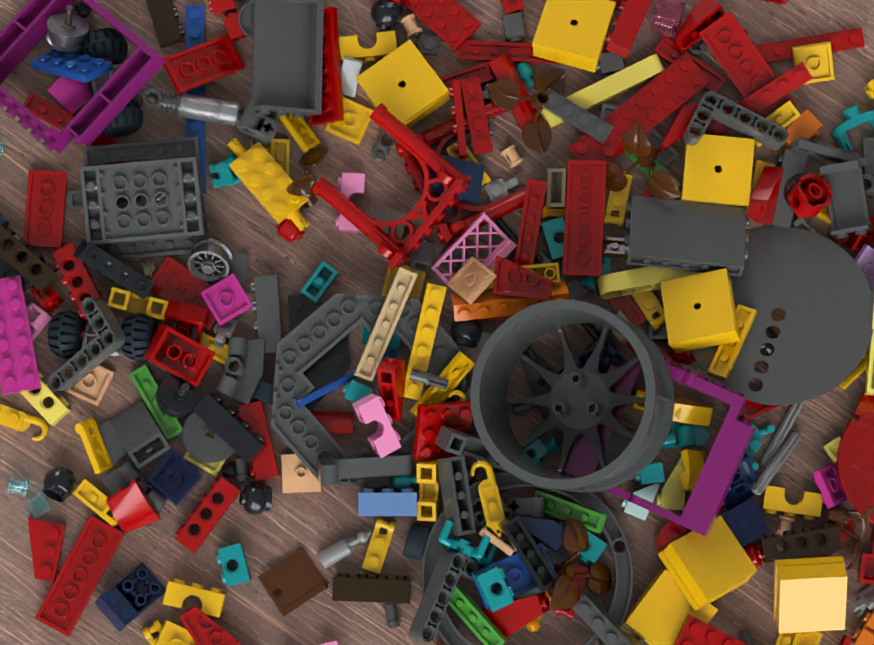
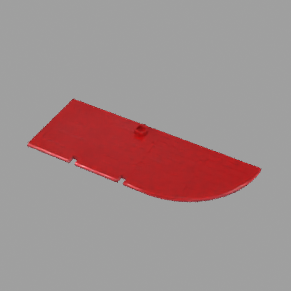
[837,389,874,524]

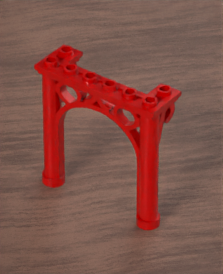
[395,100,547,246]
[312,103,472,270]

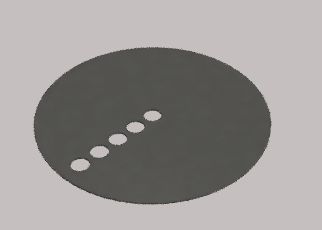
[691,227,874,405]

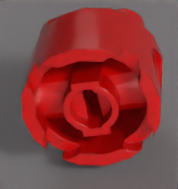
[786,173,833,218]

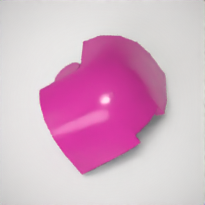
[47,77,93,114]

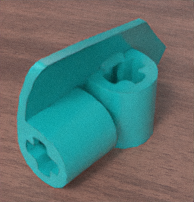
[661,421,710,449]

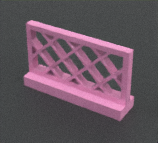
[430,213,517,293]

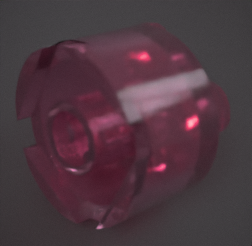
[650,0,686,39]

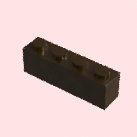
[146,0,185,48]
[332,573,411,604]

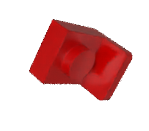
[30,287,64,313]

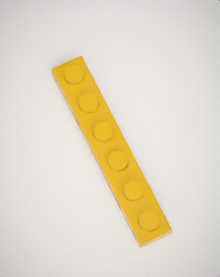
[404,283,447,400]

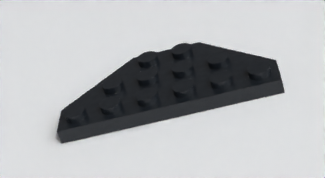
[288,295,350,410]

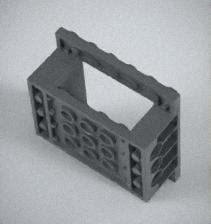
[79,137,208,260]

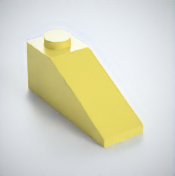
[656,455,685,511]

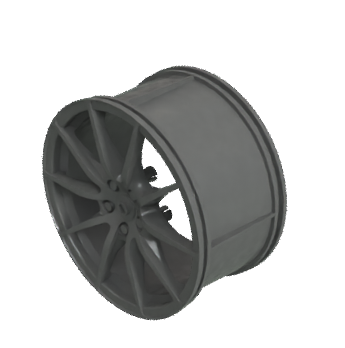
[470,299,675,493]

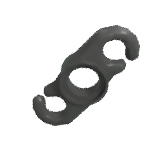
[371,131,396,162]

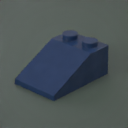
[422,154,485,204]
[704,452,757,510]
[508,515,565,551]

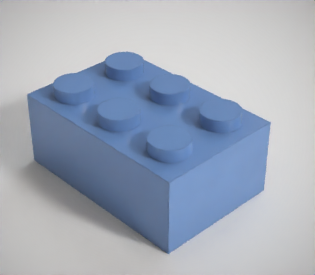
[358,489,417,516]

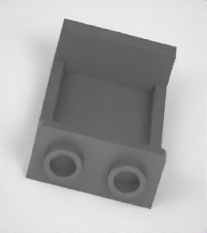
[820,160,872,239]

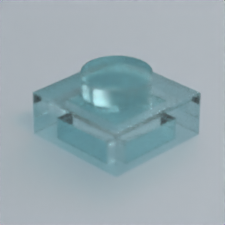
[25,492,53,519]

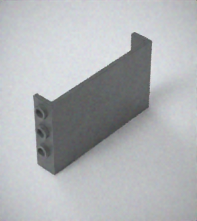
[251,0,324,118]
[624,195,749,277]

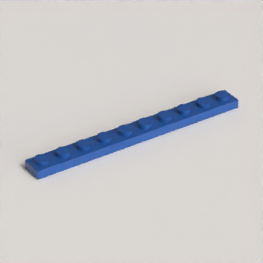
[185,5,206,194]

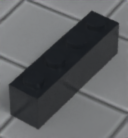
[193,393,268,463]
[498,514,557,592]

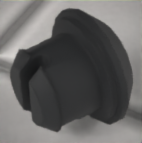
[75,2,91,18]
[222,461,236,478]

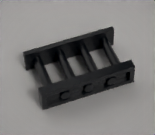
[72,239,155,299]

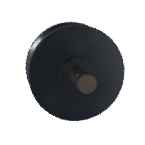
[156,374,202,418]

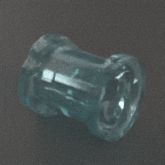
[7,477,30,497]

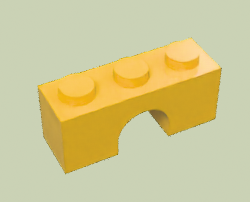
[339,30,397,63]
[108,287,169,321]
[417,460,440,521]
[760,485,823,521]
[163,578,226,617]

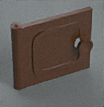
[258,547,328,617]

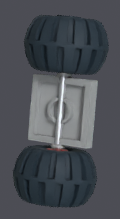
[80,28,143,138]
[47,311,158,361]

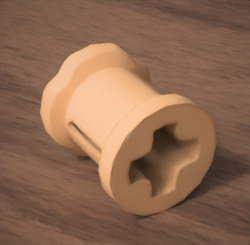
[400,14,423,38]
[500,144,524,169]
[774,515,795,536]

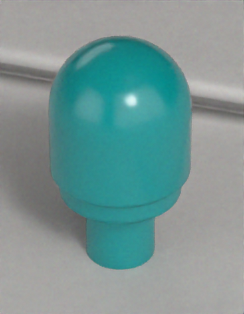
[516,62,534,88]
[392,474,419,489]

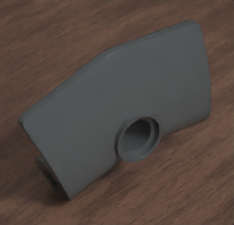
[216,337,265,404]
[102,459,168,527]

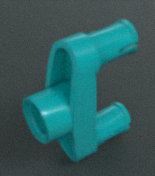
[831,105,874,152]

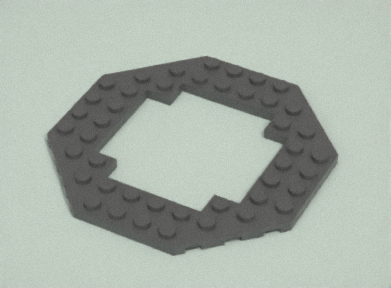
[270,292,466,489]

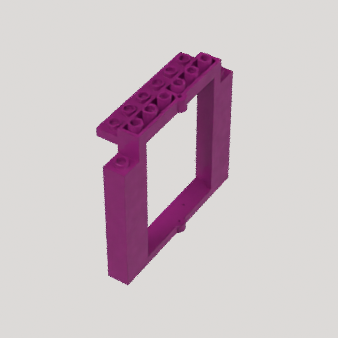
[0,0,166,154]
[564,355,756,536]

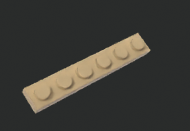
[354,267,418,382]

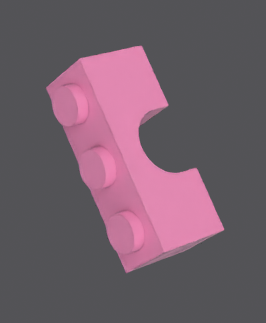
[336,172,366,233]
[352,393,401,458]

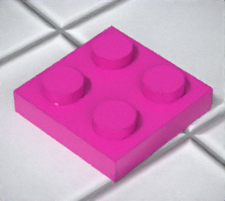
[200,273,254,326]
[813,463,848,509]

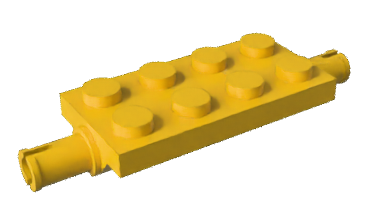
[227,138,310,232]

